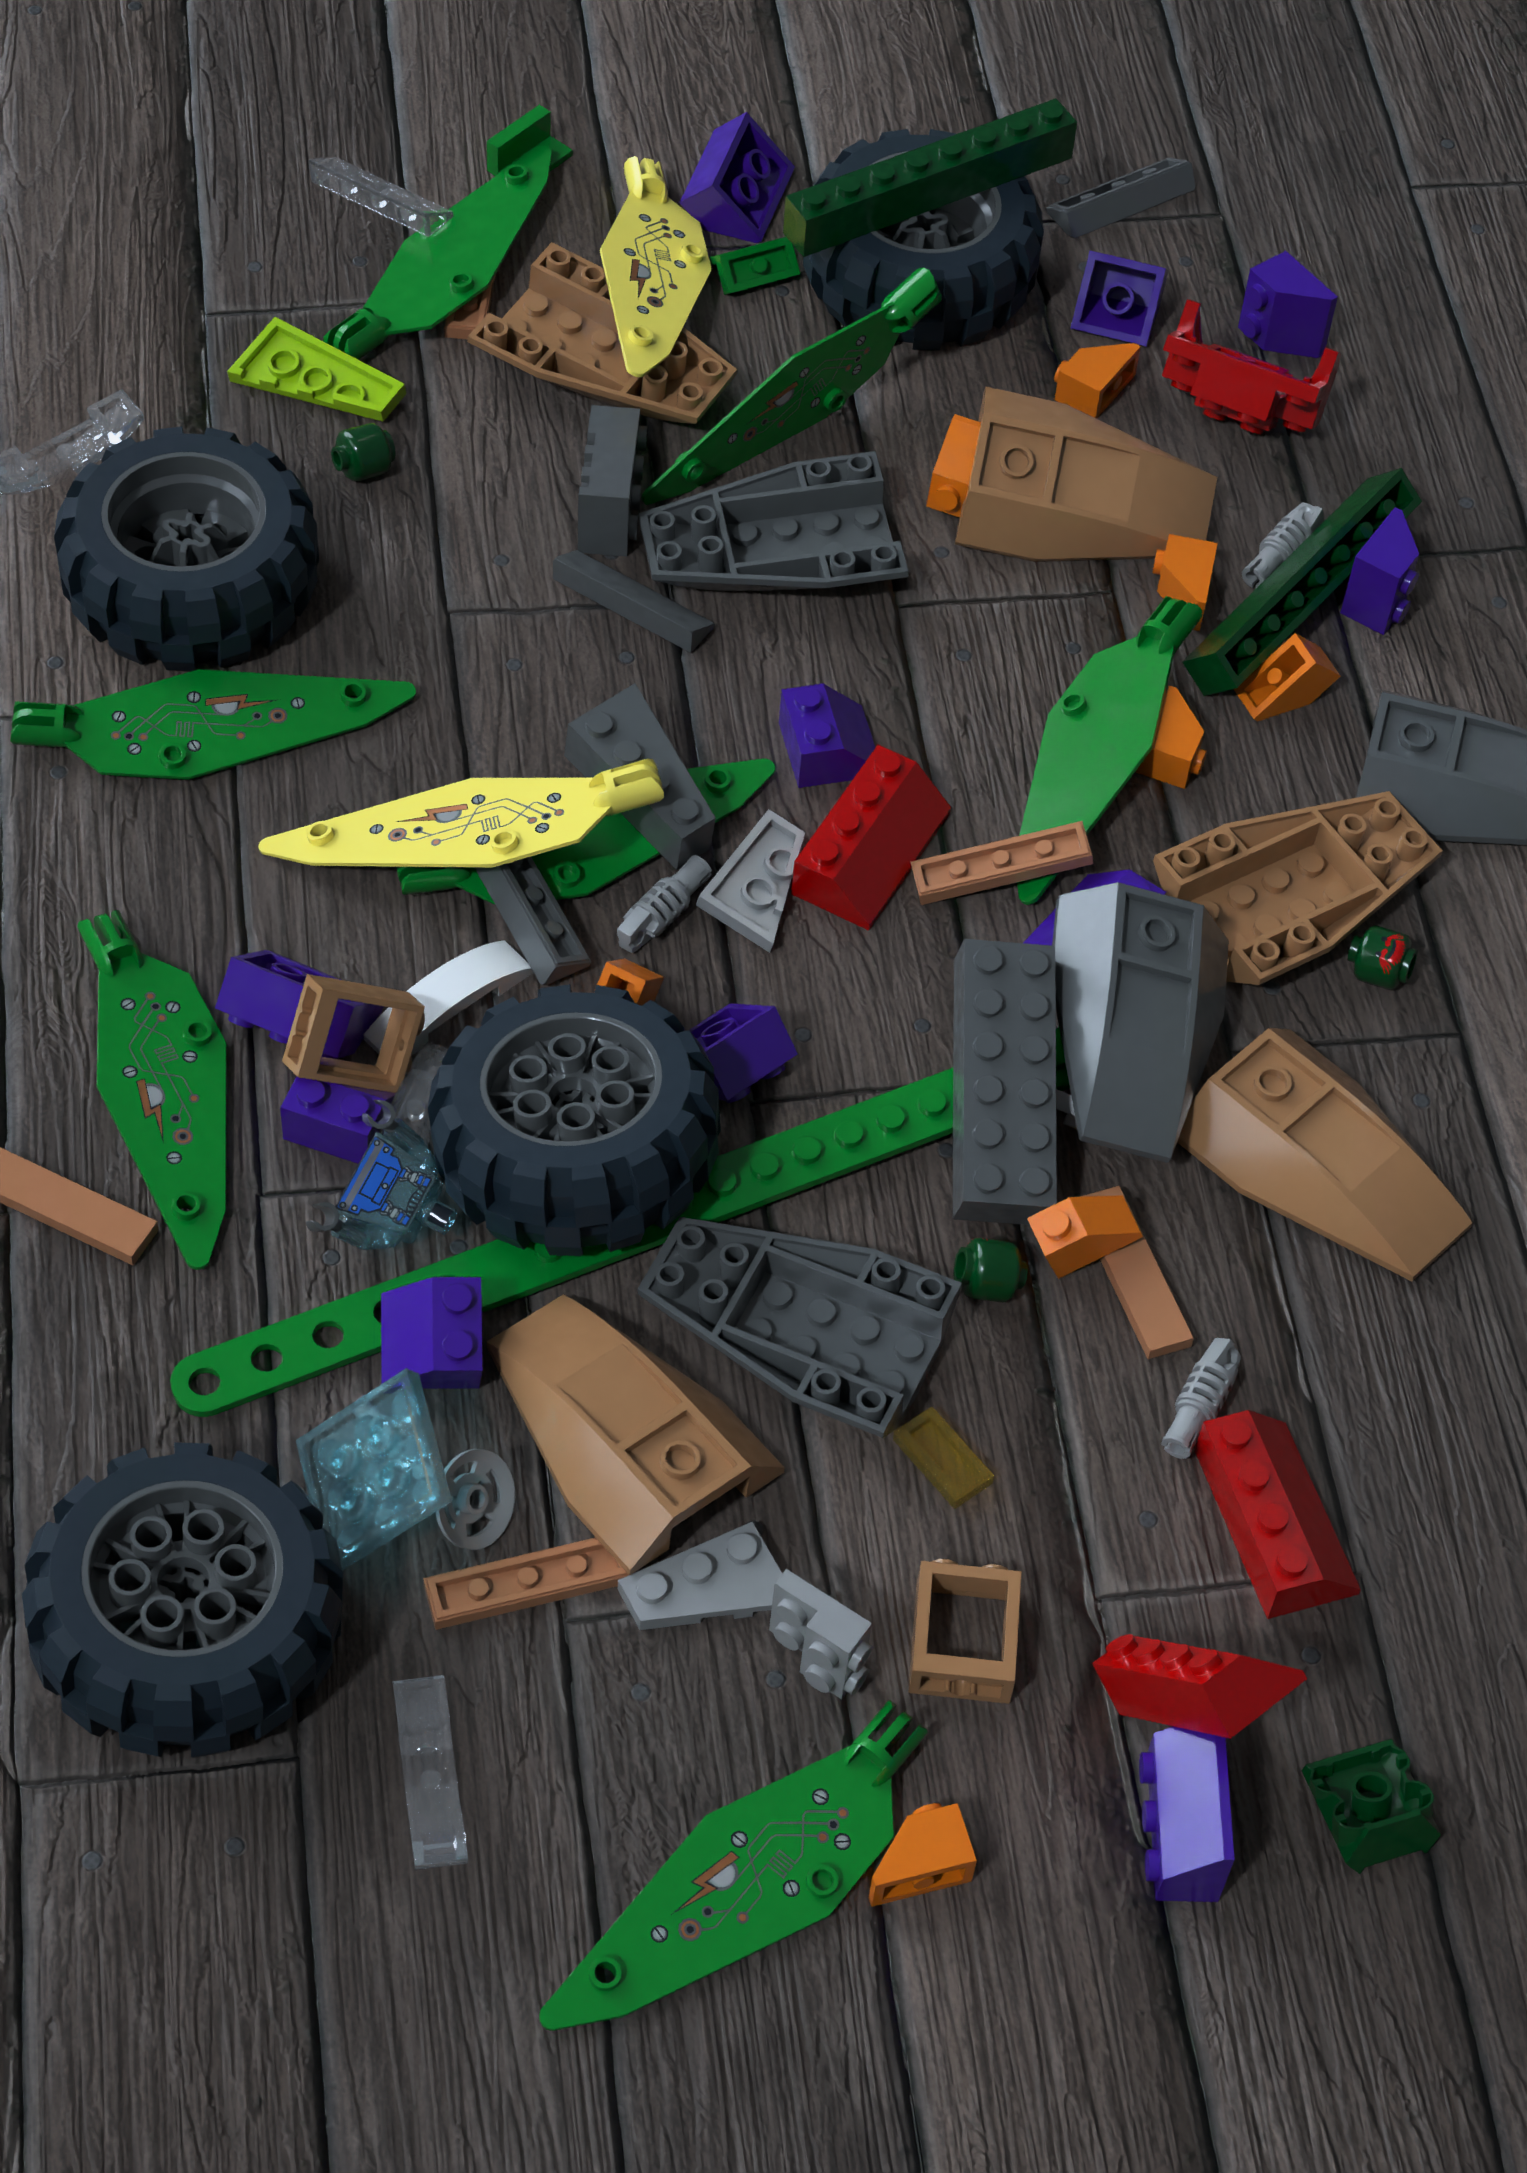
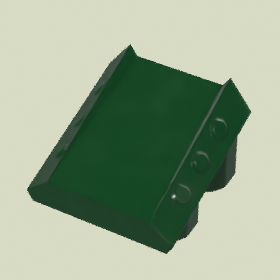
[1302,1739,1441,1874]

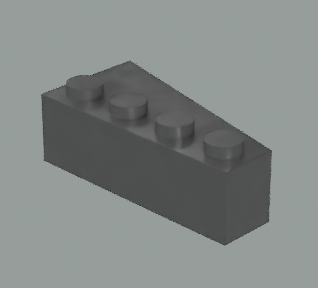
[578,405,647,557]
[564,683,716,870]

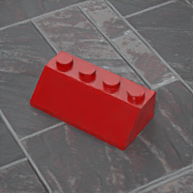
[791,744,951,931]
[1194,1410,1361,1619]
[1092,1634,1307,1739]

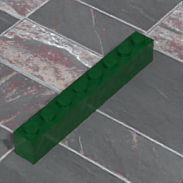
[783,98,1077,257]
[1182,468,1422,696]

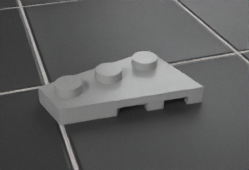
[696,809,805,953]
[617,1522,782,1630]

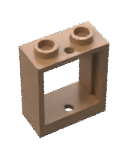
[282,974,425,1094]
[908,1559,1022,1704]

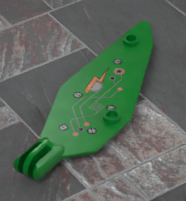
[10,669,416,780]

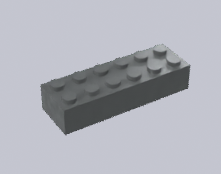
[952,939,1057,1225]

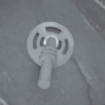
[352,1395,515,1550]

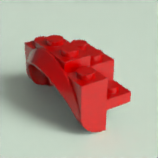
[1162,299,1341,434]

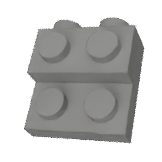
[769,1569,873,1699]

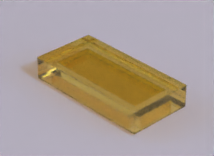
[893,1406,994,1509]

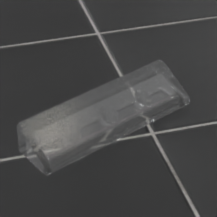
[308,157,454,237]

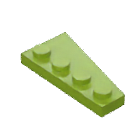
[227,317,407,422]

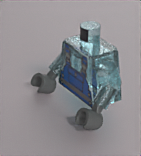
[306,1100,457,1251]

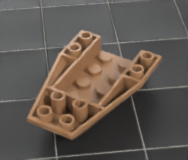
[467,242,737,424]
[955,387,1218,562]
[1153,791,1443,985]
[1177,1028,1473,1282]
[486,1294,785,1575]

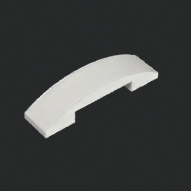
[364,940,533,1056]

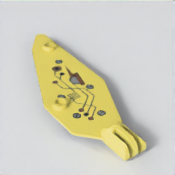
[600,156,712,377]
[258,758,664,868]

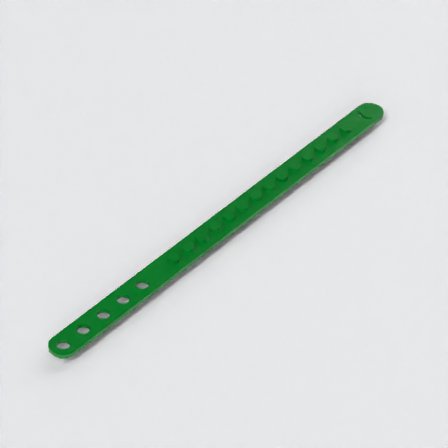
[170,1028,1070,1417]

